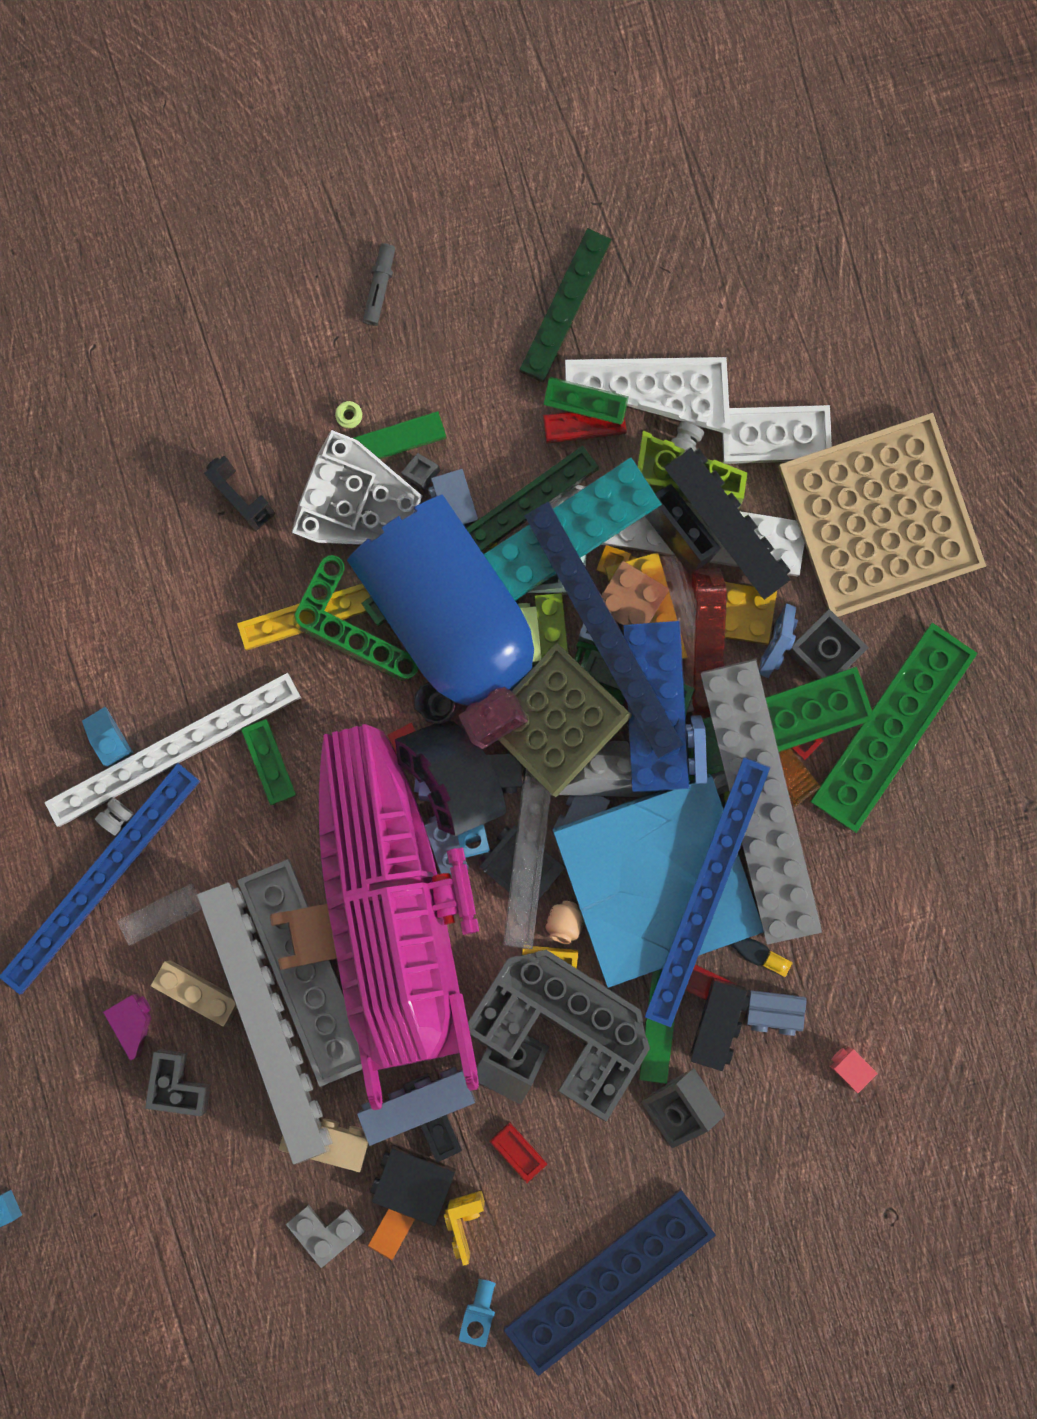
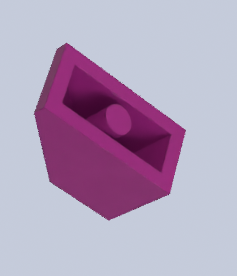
[103,993,151,1061]

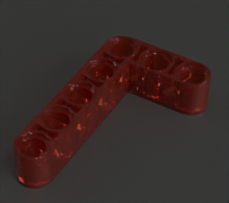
[692,568,727,713]

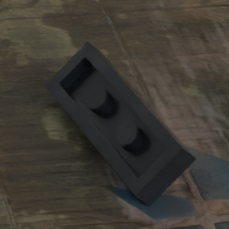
[403,1072,463,1162]

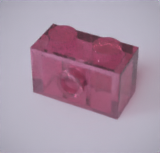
[458,687,528,749]

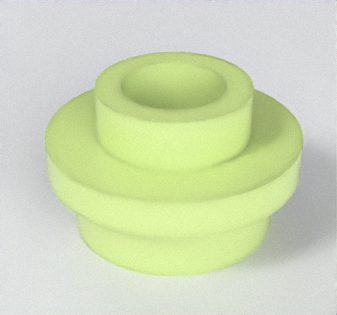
[335,401,362,429]

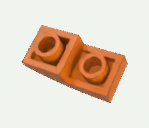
[368,1209,415,1261]

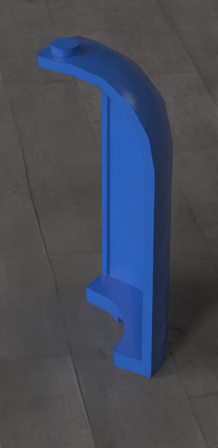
[347,494,534,707]

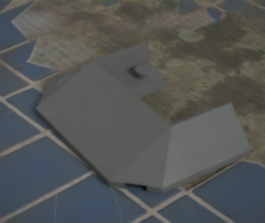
[468,950,650,1122]

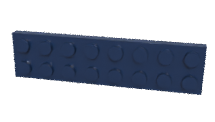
[504,1188,716,1376]

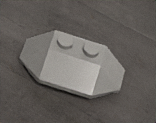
[550,741,657,797]

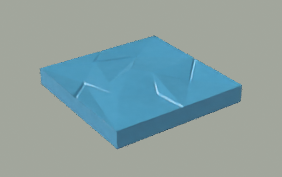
[552,774,764,988]

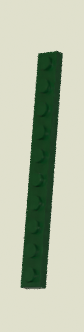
[361,445,599,627]

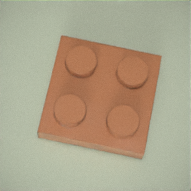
[601,561,669,626]

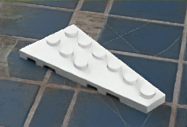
[565,357,730,434]

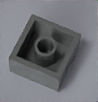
[786,609,869,680]

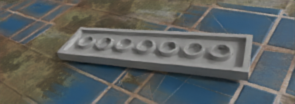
[237,859,362,1087]

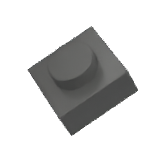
[401,453,441,490]

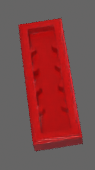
[543,412,627,444]

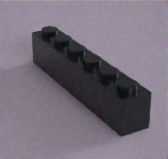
[664,447,791,600]

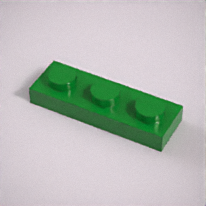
[543,377,629,424]
[241,719,297,806]

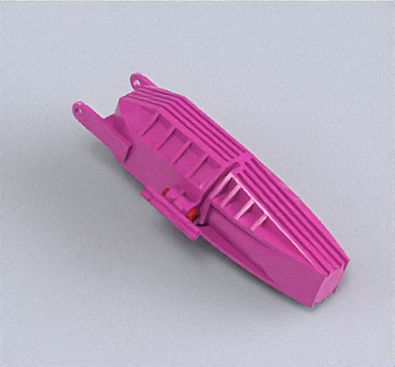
[319,724,479,1110]

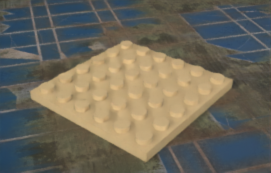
[778,413,986,617]

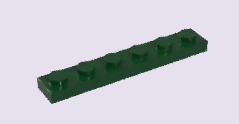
[520,228,612,383]

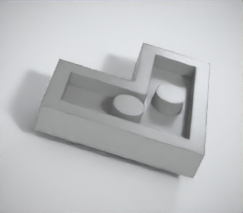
[286,1205,365,1268]

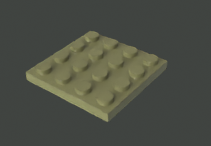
[482,643,632,797]

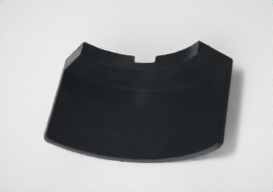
[395,721,506,836]

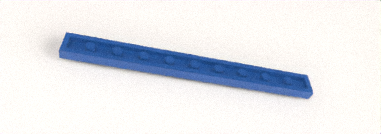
[645,757,770,1027]
[0,763,200,995]

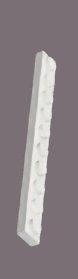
[44,673,301,827]

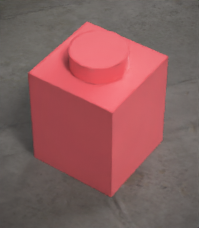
[829,1047,878,1093]

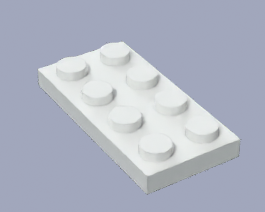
[722,405,832,464]

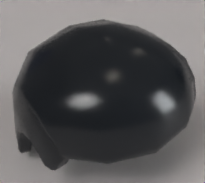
[414,682,458,724]

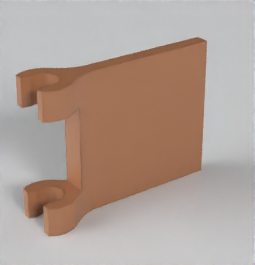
[270,904,337,970]

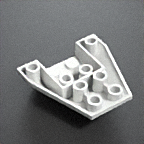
[292,430,422,544]

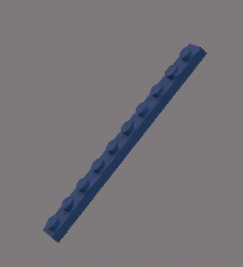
[524,502,684,759]

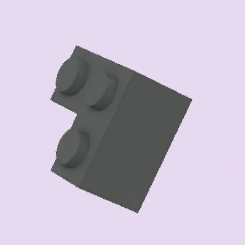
[145,1049,211,1116]

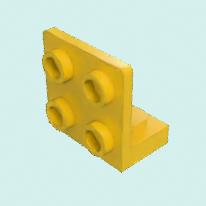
[444,1190,485,1266]

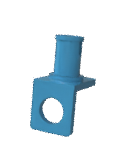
[457,824,489,858]
[459,1279,496,1347]

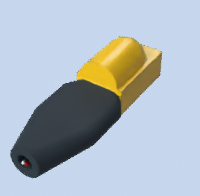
[732,938,793,977]

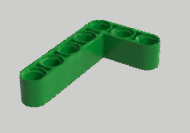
[293,555,418,681]

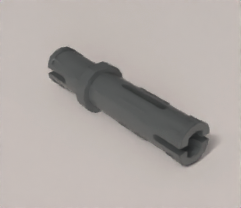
[363,243,395,326]

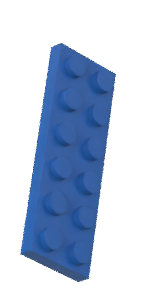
[624,621,690,792]

